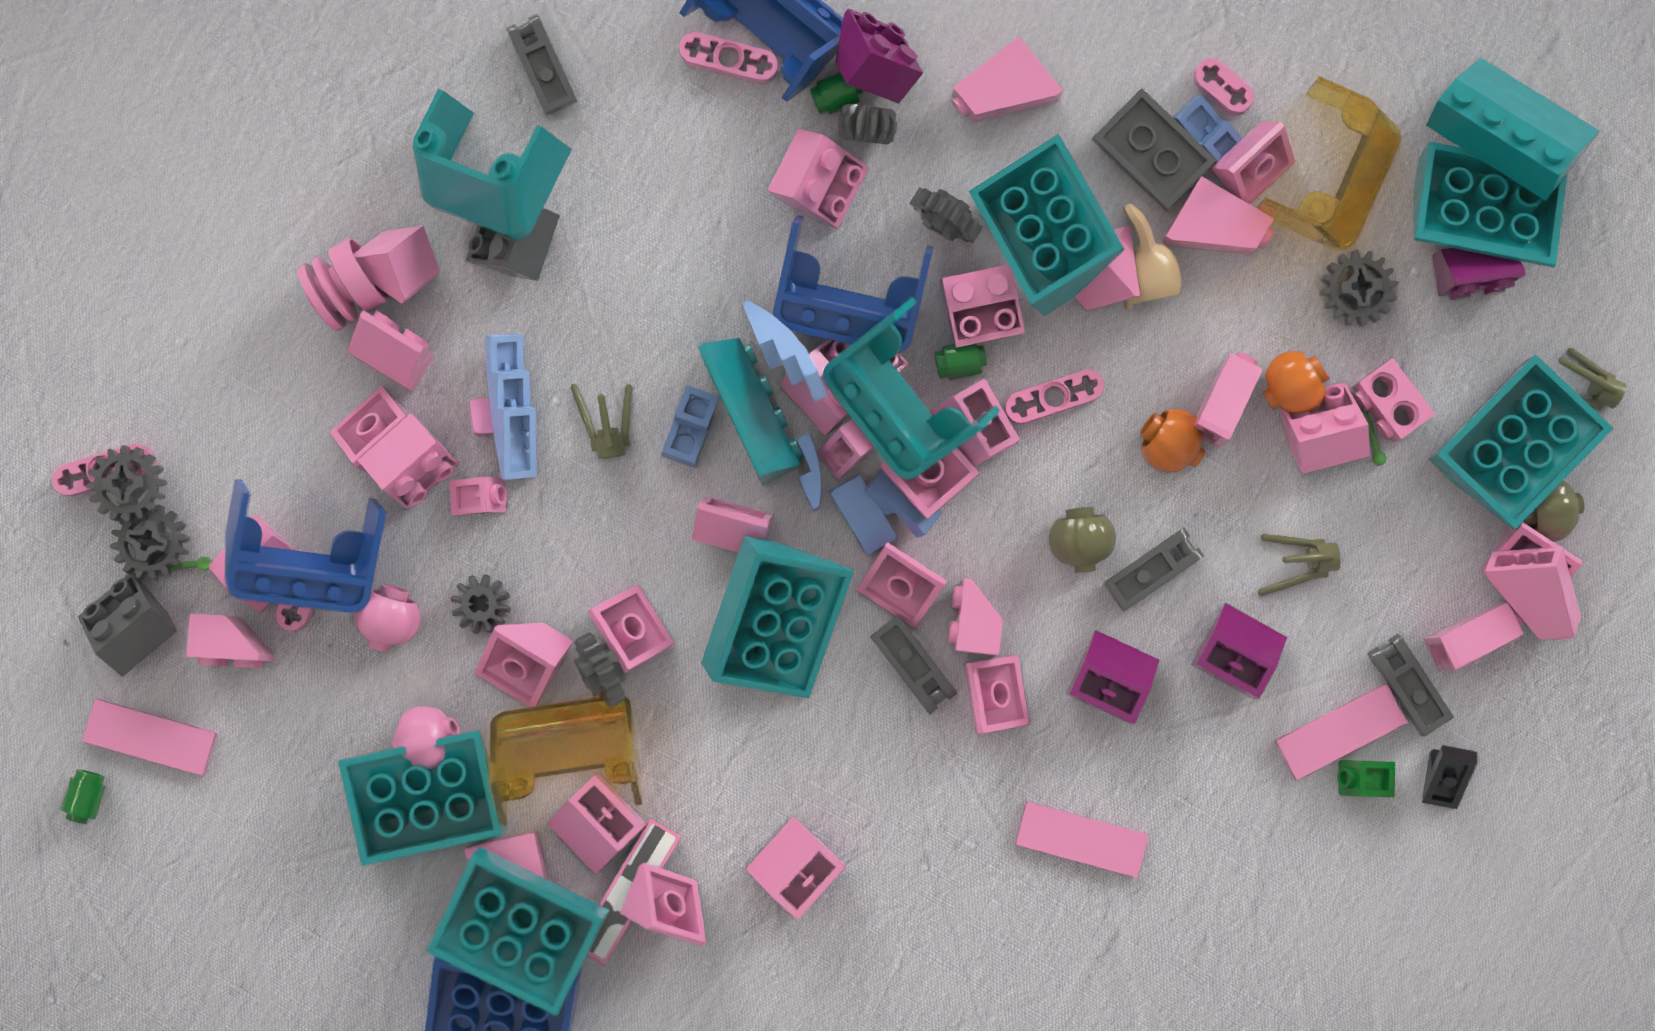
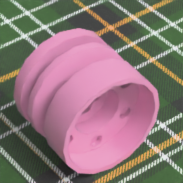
[297,237,389,331]

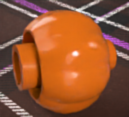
[1262,351,1330,414]
[1139,409,1206,473]

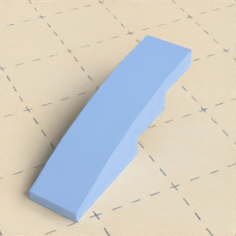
[742,300,828,401]
[485,333,537,480]

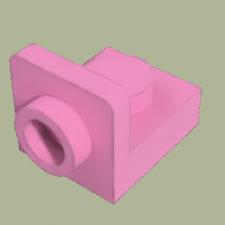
[449,477,507,516]

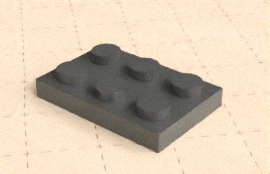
[1092,88,1217,212]

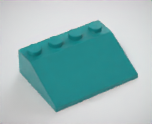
[1426,58,1600,201]
[969,134,1125,316]
[1414,141,1568,268]
[697,338,804,485]
[1429,354,1614,530]
[701,536,854,698]
[338,729,507,866]
[426,847,609,1016]

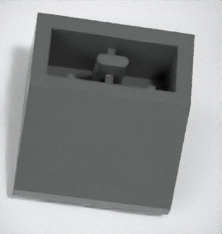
[466,208,560,281]
[78,572,177,677]

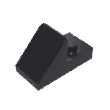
[1422,745,1478,809]

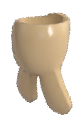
[1123,203,1182,310]

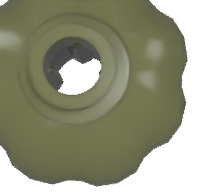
[1523,481,1584,542]
[1049,507,1116,573]

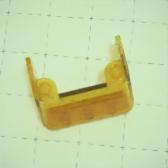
[1256,76,1401,251]
[489,697,642,826]

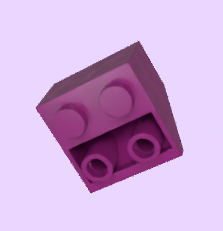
[835,8,923,104]
[1432,248,1525,300]
[1191,603,1287,699]
[1066,630,1160,724]

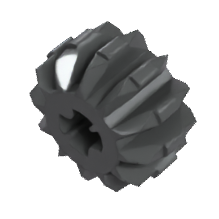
[838,104,897,145]
[451,574,511,634]

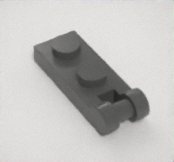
[506,14,578,116]
[1104,527,1204,612]
[870,615,958,715]
[1368,634,1454,737]

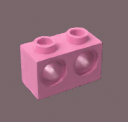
[1352,358,1435,443]

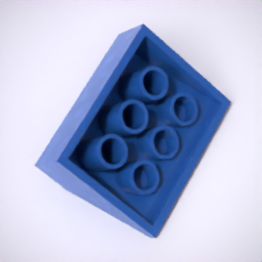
[425,956,583,1031]

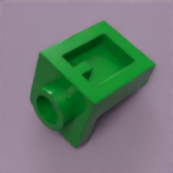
[1337,760,1395,797]

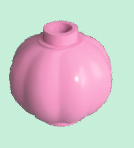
[353,584,421,652]
[392,706,460,770]

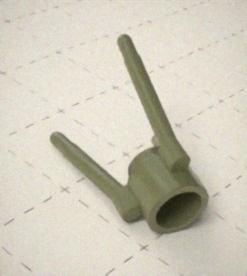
[1559,348,1626,411]
[570,384,632,459]
[1258,534,1341,596]

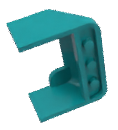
[413,89,572,240]
[823,297,1001,479]

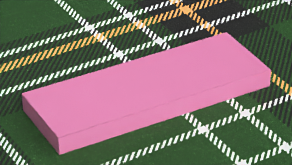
[1275,684,1408,780]
[82,699,217,776]
[1015,801,1148,878]

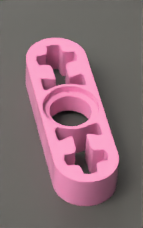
[679,32,778,84]
[1005,370,1104,425]
[52,444,156,497]

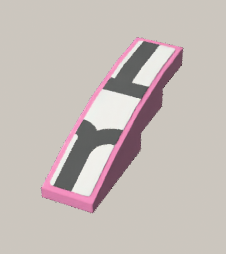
[587,819,681,966]

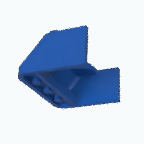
[679,0,843,102]
[773,215,934,354]
[225,479,386,613]

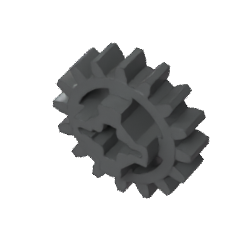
[909,187,983,243]
[1319,249,1398,327]
[86,445,167,523]
[110,504,190,581]
[574,632,626,708]

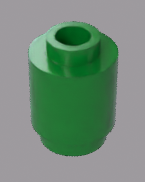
[809,72,864,115]
[934,343,987,381]
[60,769,106,824]

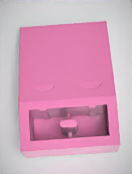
[779,339,909,436]

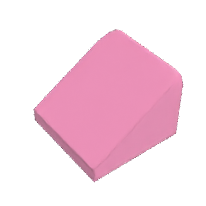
[469,398,493,436]

